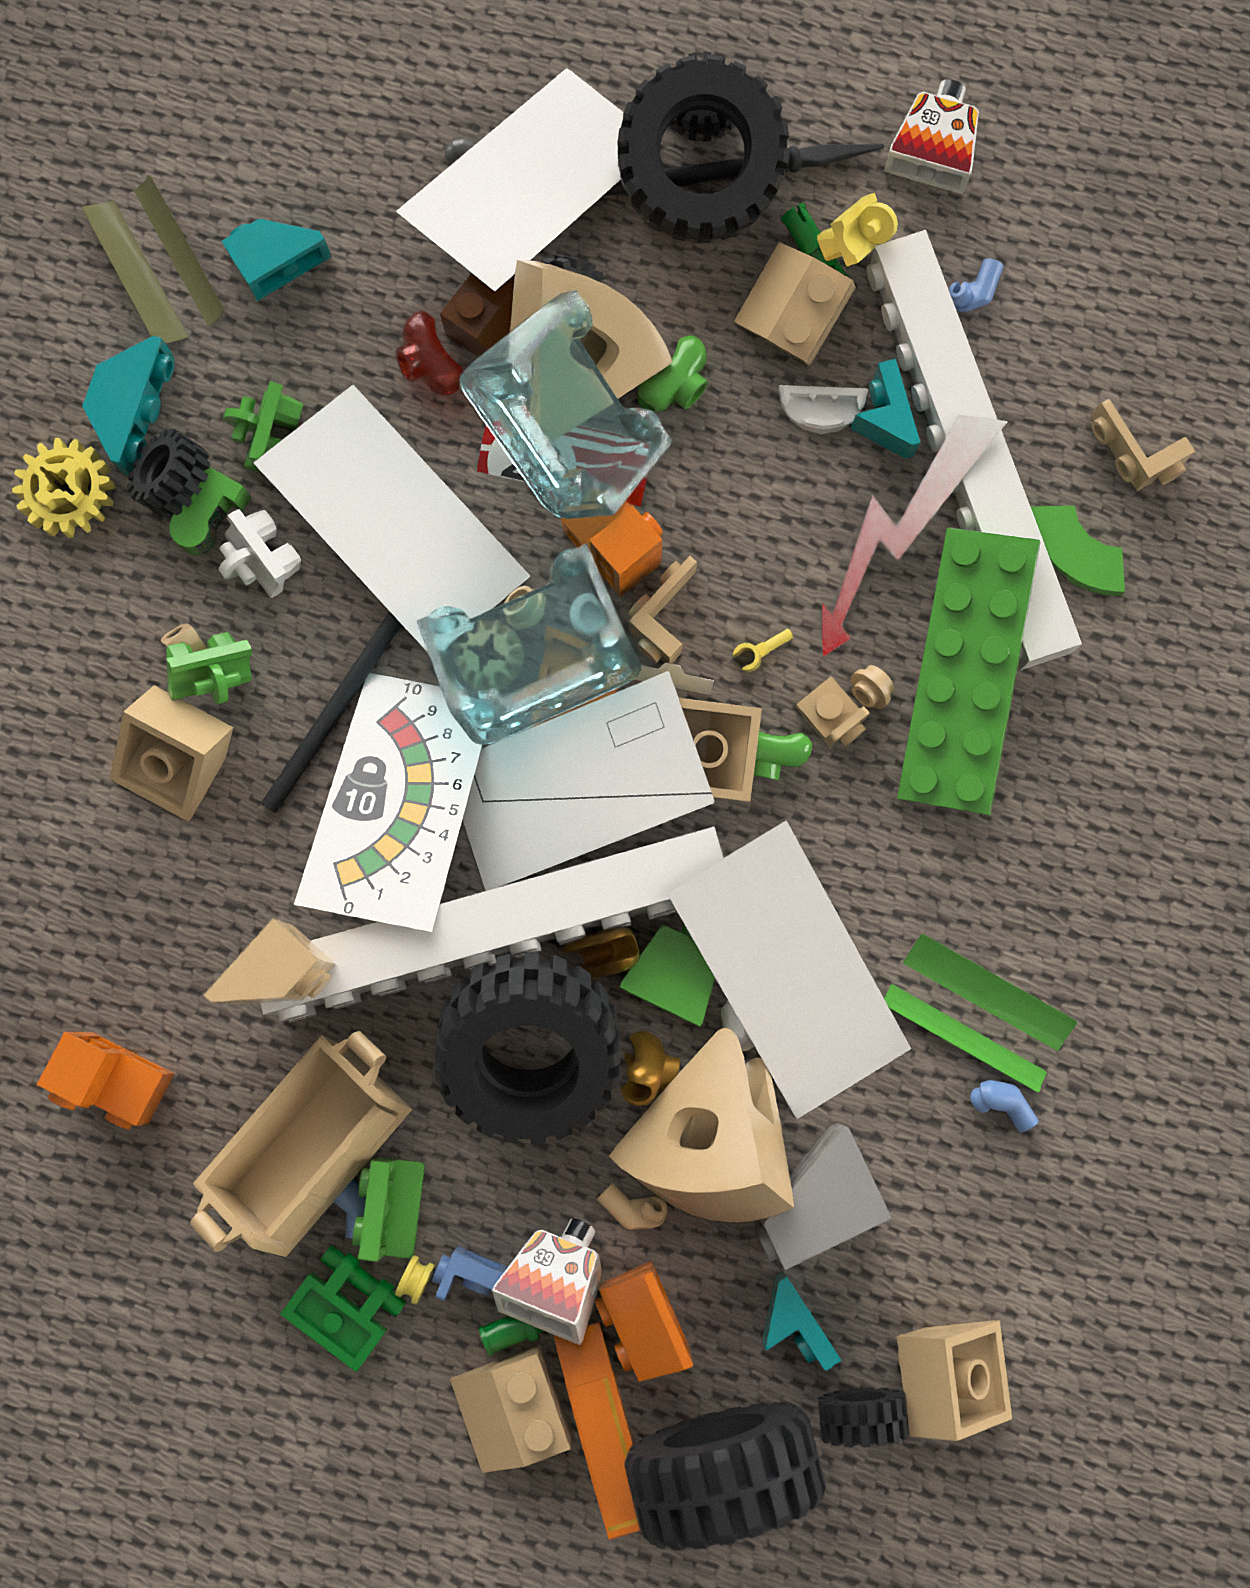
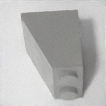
[754,1123,892,1270]

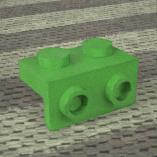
[353,1157,425,1262]

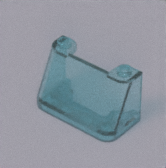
[459,290,672,519]
[417,544,641,745]

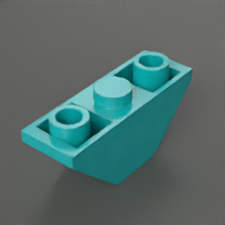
[82,336,175,475]

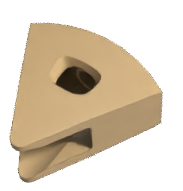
[505,259,673,444]
[609,1028,794,1222]

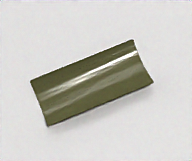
[82,175,224,343]

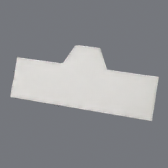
[627,663,714,695]

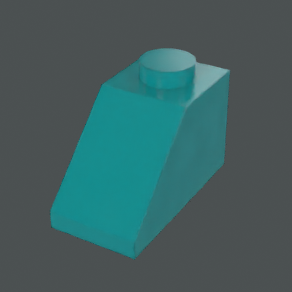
[221,218,332,301]

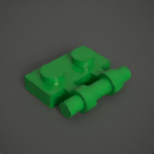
[280,1245,407,1372]

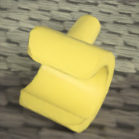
[733,629,793,672]

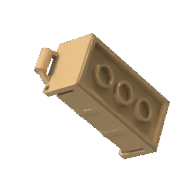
[190,1031,413,1257]

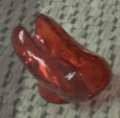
[396,311,464,396]

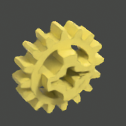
[12,438,116,538]

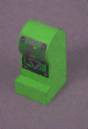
[169,467,251,555]

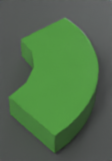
[1031,505,1125,596]

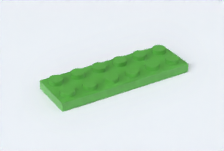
[897,527,1041,816]

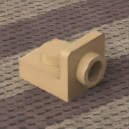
[795,676,870,748]

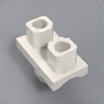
[219,509,301,598]

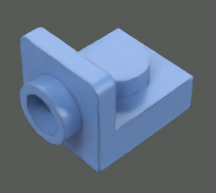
[432,1246,508,1301]

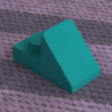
[851,359,921,459]
[762,1271,841,1371]

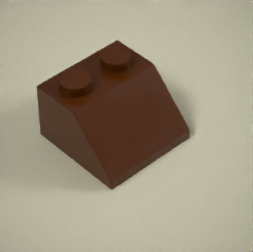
[440,273,515,377]

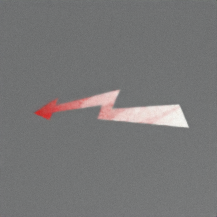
[822,414,1008,657]

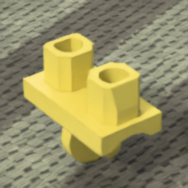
[817,193,898,267]

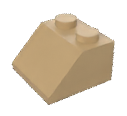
[734,242,856,367]
[110,685,233,821]
[679,698,762,802]
[203,918,335,1004]
[897,1320,1012,1441]
[450,1344,573,1473]

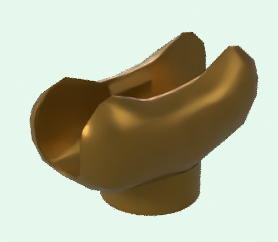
[563,927,639,979]
[620,1030,680,1106]

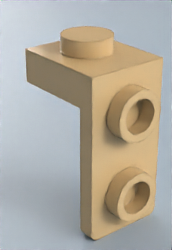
[1090,399,1196,491]
[629,556,697,664]

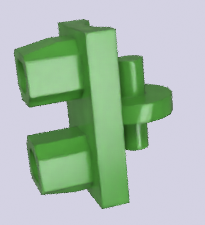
[223,381,303,471]
[166,632,252,704]

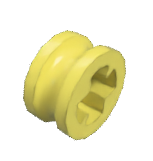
[395,1255,435,1305]

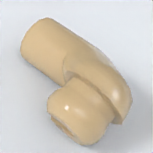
[596,1183,668,1230]

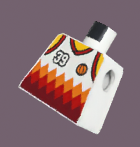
[884,79,979,194]
[492,1218,602,1345]

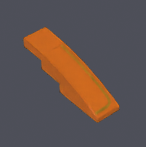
[554,1322,640,1540]

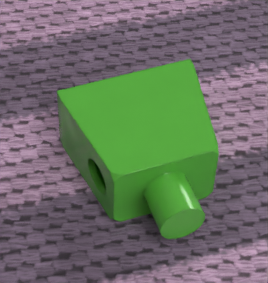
[619,924,715,1027]

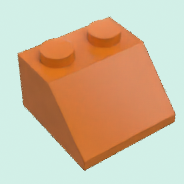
[595,1260,693,1382]

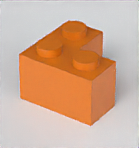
[561,485,663,598]
[36,1032,175,1130]

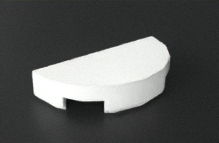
[778,385,868,434]

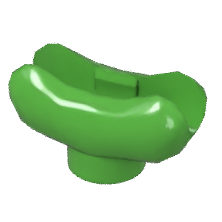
[638,335,708,413]
[754,732,812,780]

